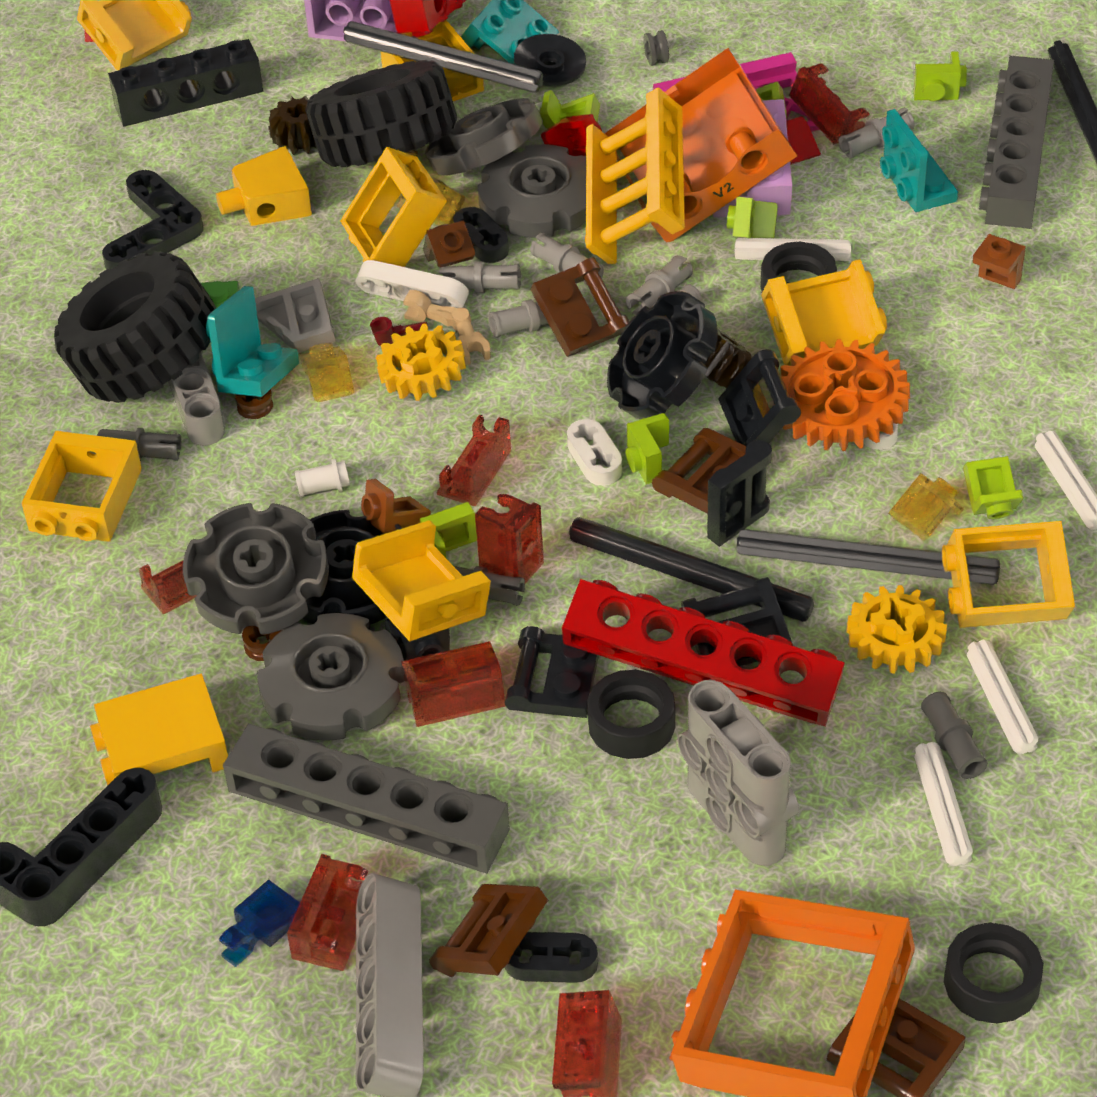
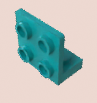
[461,0,559,64]
[880,109,958,213]
[206,286,299,397]

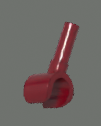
[370,316,428,346]

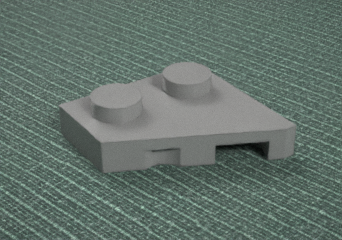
[255,278,336,353]

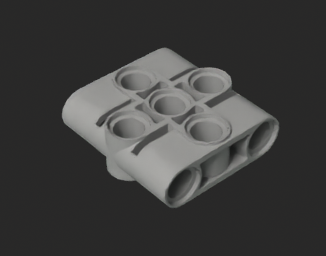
[677,680,799,866]

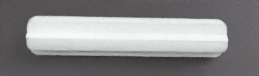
[735,238,851,261]
[1035,430,1097,530]
[967,639,1039,755]
[914,741,973,866]

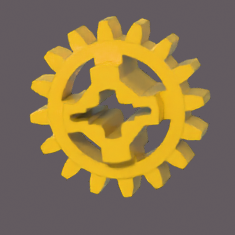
[376,324,466,401]
[847,585,947,674]

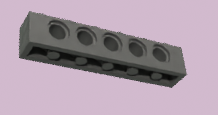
[979,55,1054,229]
[223,723,510,874]

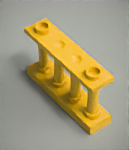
[585,87,685,264]

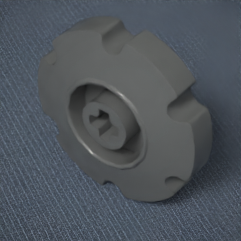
[425,98,543,175]
[478,144,586,238]
[183,503,329,634]
[257,613,405,741]

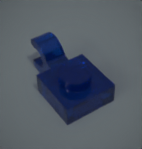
[219,879,305,967]

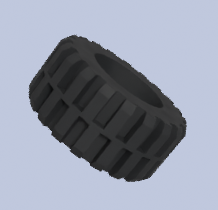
[305,60,457,167]
[54,252,216,403]

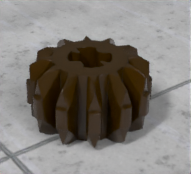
[268,96,317,155]
[705,329,752,388]

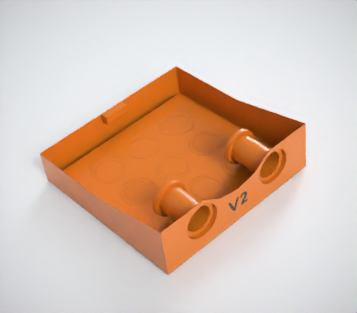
[605,48,797,243]

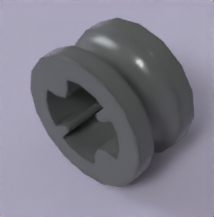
[643,30,669,66]

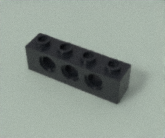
[108,39,263,127]

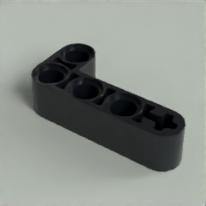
[0,768,162,926]

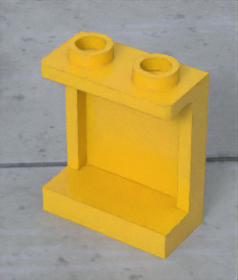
[77,0,192,70]
[761,259,887,366]
[352,520,491,642]
[90,673,228,786]

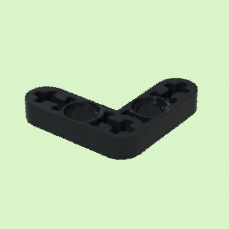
[102,170,203,270]

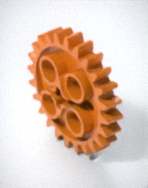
[781,339,910,451]

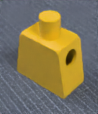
[216,146,312,226]

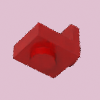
[541,114,602,156]

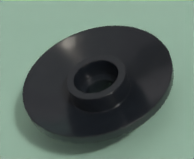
[514,34,586,86]

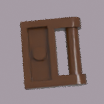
[530,257,630,357]
[652,428,746,514]
[429,884,548,977]
[826,998,966,1097]

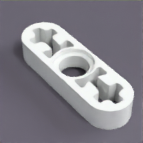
[355,260,469,308]

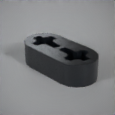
[453,207,509,263]
[505,932,598,983]

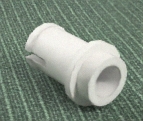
[295,459,350,497]

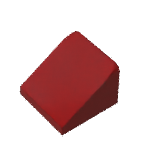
[786,116,821,165]

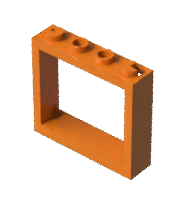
[669,889,915,1097]

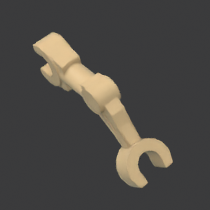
[403,290,491,365]

